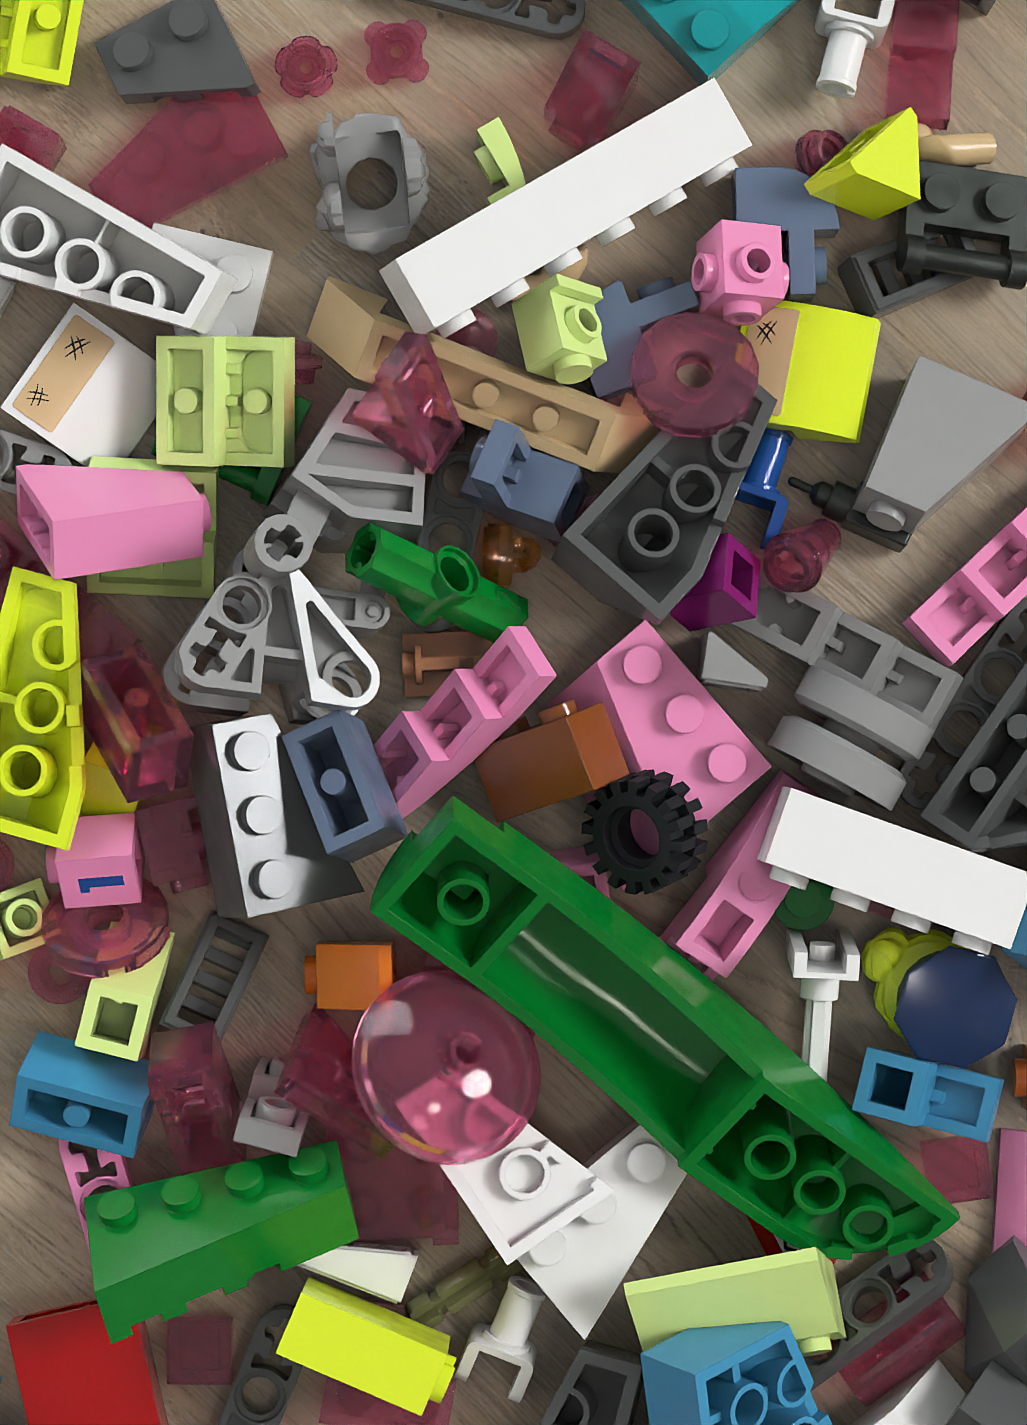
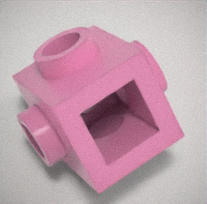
[691,219,789,326]

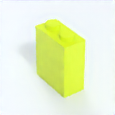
[275,1276,457,1416]

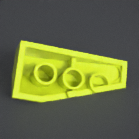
[0,566,86,850]

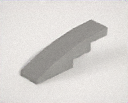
[729,567,964,732]

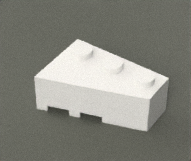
[517,1120,687,1340]

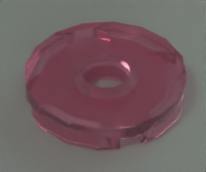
[629,312,759,439]
[41,878,170,978]

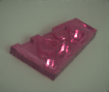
[88,92,288,228]

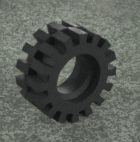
[581,769,708,895]

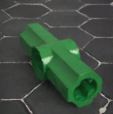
[345,523,528,643]

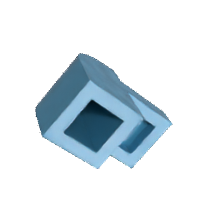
[852,1047,1005,1142]

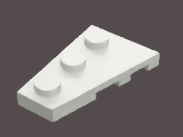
[397,1064,615,1265]

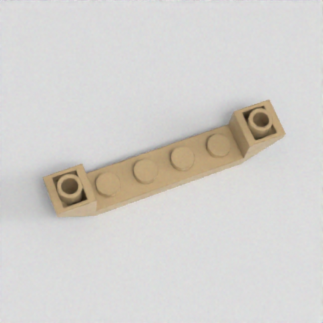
[306,276,677,473]

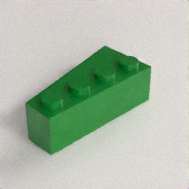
[84,1140,359,1344]

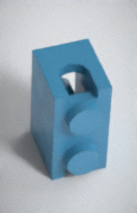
[9,1031,162,1158]

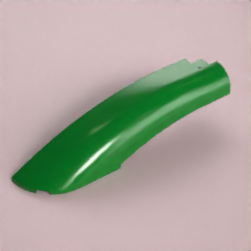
[370,796,960,1260]

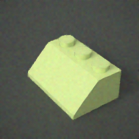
[623,1247,846,1357]

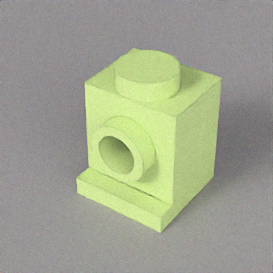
[511,274,607,384]

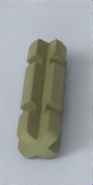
[406,1245,523,1328]

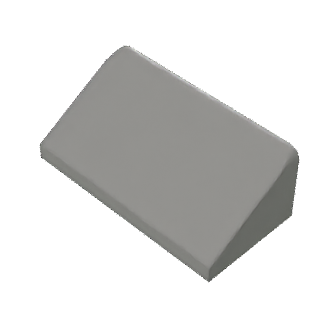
[696,631,768,693]

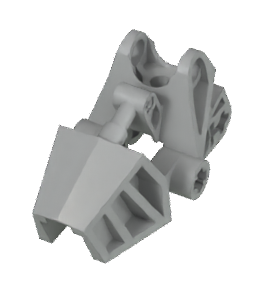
[159,388,429,725]

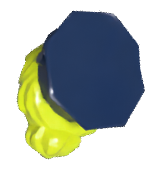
[861,927,1017,1069]

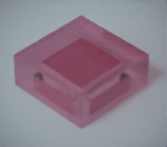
[920,1135,995,1204]
[167,1317,233,1385]

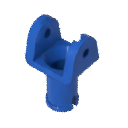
[735,428,793,552]

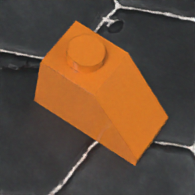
[304,939,397,1011]

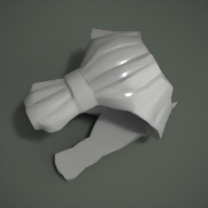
[310,112,430,256]

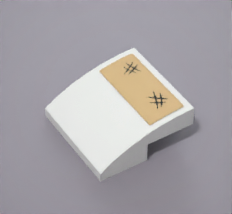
[0,303,156,467]

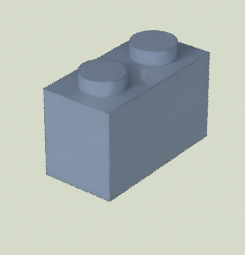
[281,710,408,863]

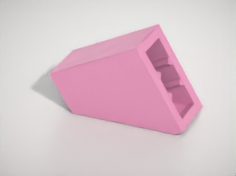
[16,464,212,580]

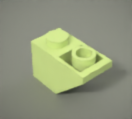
[74,917,176,1061]

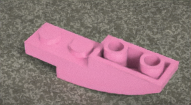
[659,769,828,982]

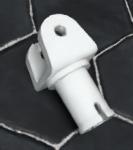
[815,0,895,98]
[454,1276,546,1403]

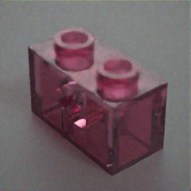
[148,1021,247,1175]

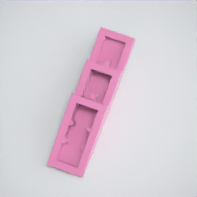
[902,505,1027,668]
[373,626,557,819]

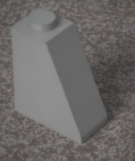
[852,355,1027,534]

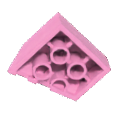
[547,620,772,891]

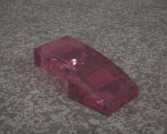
[884,0,960,130]

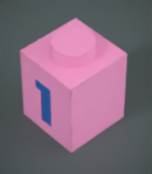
[46,813,145,909]

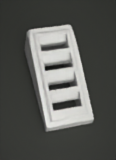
[297,1242,419,1304]

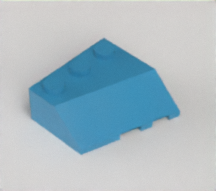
[640,1321,832,1425]

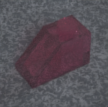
[544,29,641,150]

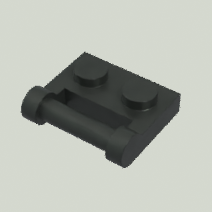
[896,160,1027,290]

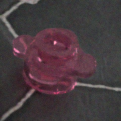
[364,19,429,85]

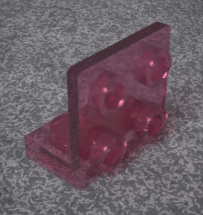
[326,1110,460,1245]

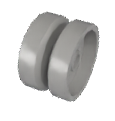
[767,665,934,811]

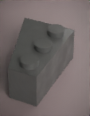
[183,713,365,918]

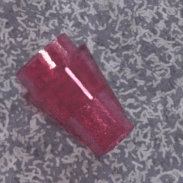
[763,519,842,593]

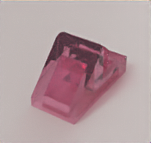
[352,331,464,474]

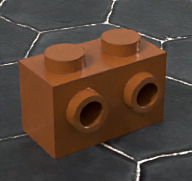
[474,699,630,822]

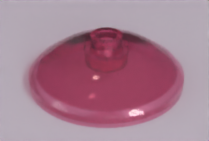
[352,970,541,1165]

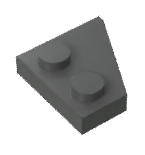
[94,0,261,104]

